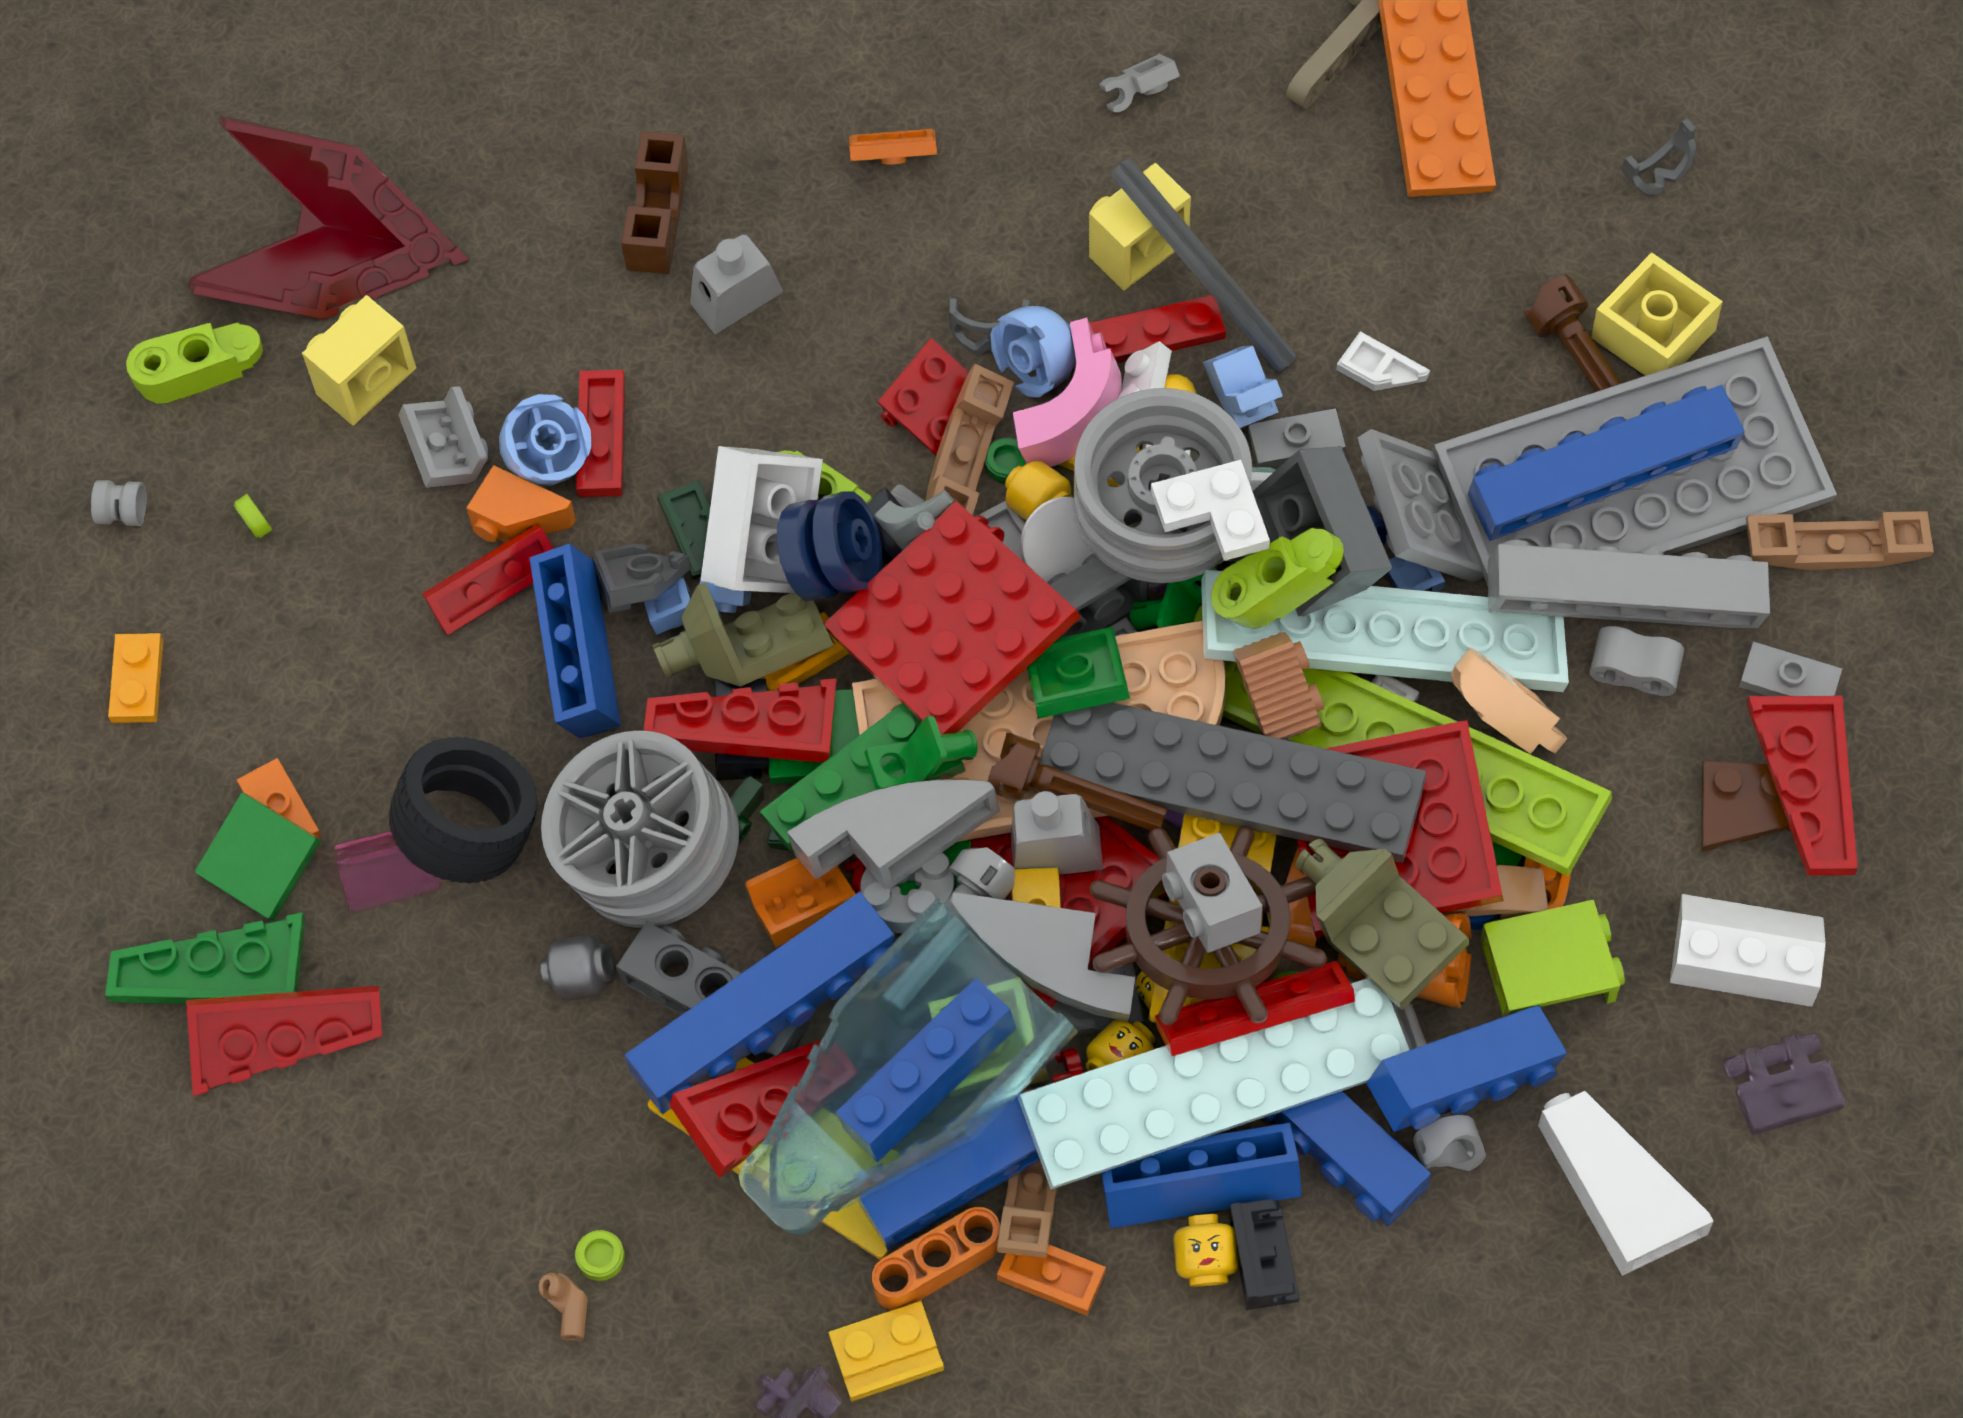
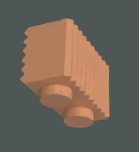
[1232,632,1324,740]

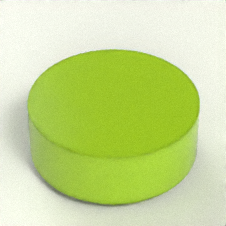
[234,493,273,539]
[575,1230,625,1281]

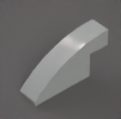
[787,780,1000,889]
[951,892,1135,1022]

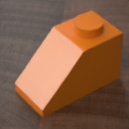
[466,465,576,543]

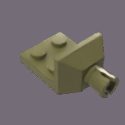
[652,582,834,687]
[1295,839,1470,1010]

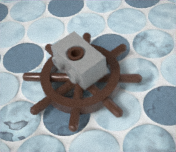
[1089,826,1327,1025]

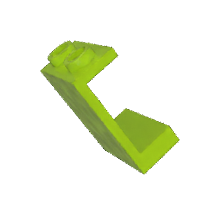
[1480,899,1625,1017]

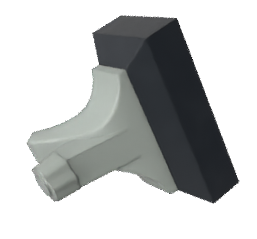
[866,487,954,564]

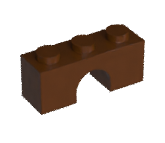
[621,131,689,274]

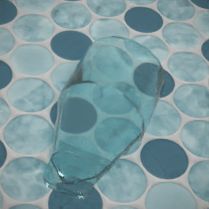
[739,898,1078,1235]

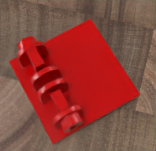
[877,338,969,456]

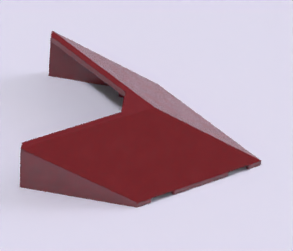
[188,115,469,319]

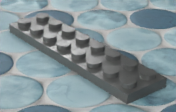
[1039,702,1426,863]

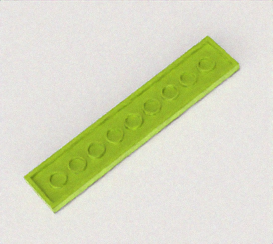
[1194,606,1612,876]

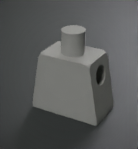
[690,234,783,334]
[1011,791,1103,875]

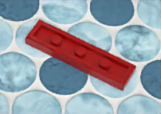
[1155,961,1355,1056]

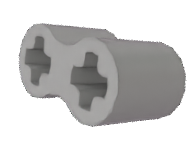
[1589,626,1685,697]

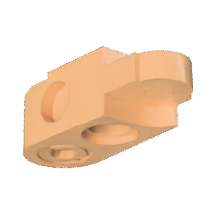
[1451,647,1567,754]

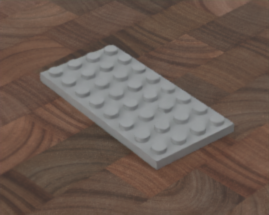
[1432,336,1837,586]

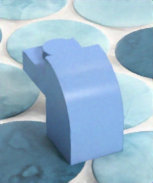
[1203,346,1283,428]

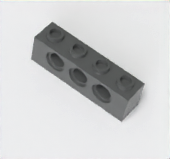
[616,921,810,1061]

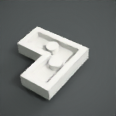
[1151,460,1270,561]

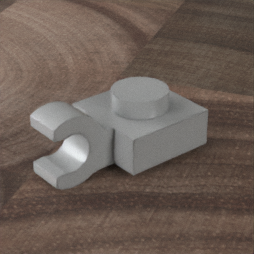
[1099,54,1180,112]

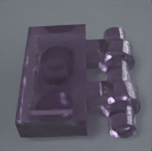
[1724,1033,1846,1135]

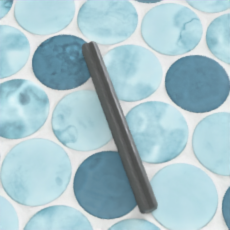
[1111,158,1296,371]

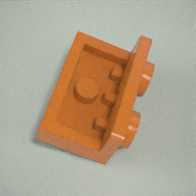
[745,858,856,947]

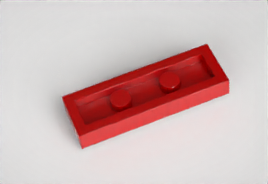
[1089,295,1226,363]
[576,370,625,497]
[422,524,554,635]

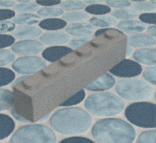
[1488,540,1770,628]

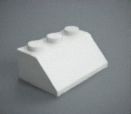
[701,446,823,593]
[1670,894,1826,1007]

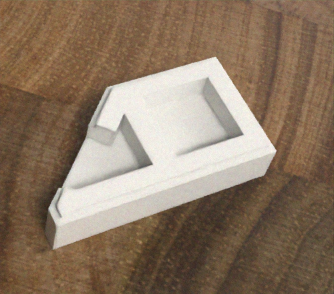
[1336,331,1430,391]

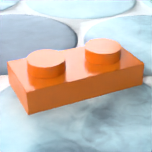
[997,1245,1106,1316]

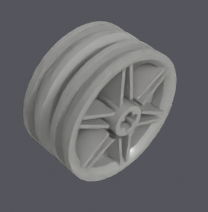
[1074,388,1252,583]
[541,731,739,928]

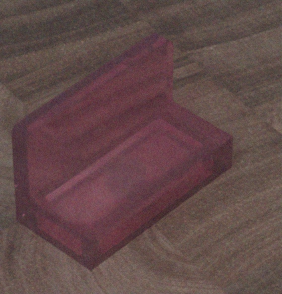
[335,831,441,912]

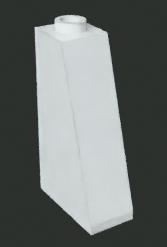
[1538,1091,1714,1276]

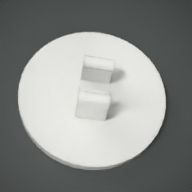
[1020,497,1093,583]

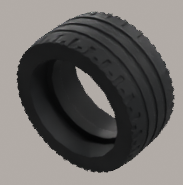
[389,736,538,884]

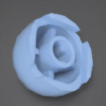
[990,306,1076,397]
[499,394,591,486]

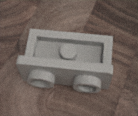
[398,386,488,488]

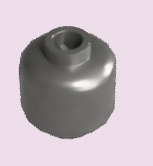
[541,934,615,1000]

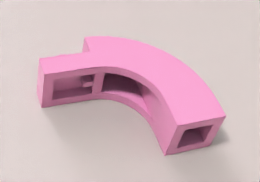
[1013,318,1122,467]

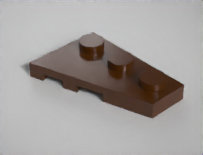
[1701,761,1791,852]

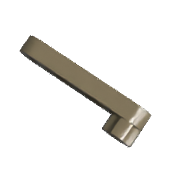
[1286,0,1382,109]

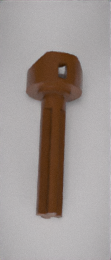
[1524,274,1622,392]
[987,733,1168,830]

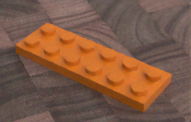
[1378,0,1496,197]

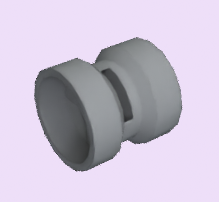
[91,480,147,526]

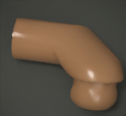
[538,1272,588,1341]

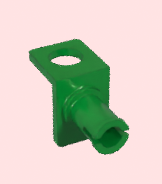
[1130,568,1218,630]
[864,716,978,790]

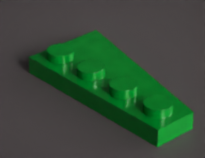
[760,703,966,851]
[105,912,306,1004]

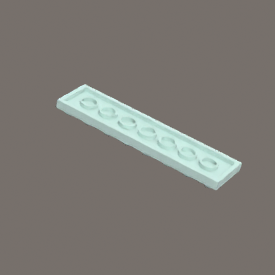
[1201,570,1569,692]
[1018,979,1409,1190]

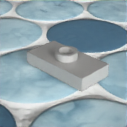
[1248,408,1346,468]
[1739,641,1842,696]

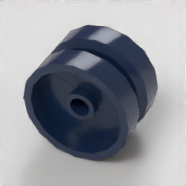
[777,491,882,601]

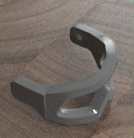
[1621,118,1697,195]
[949,298,1030,356]

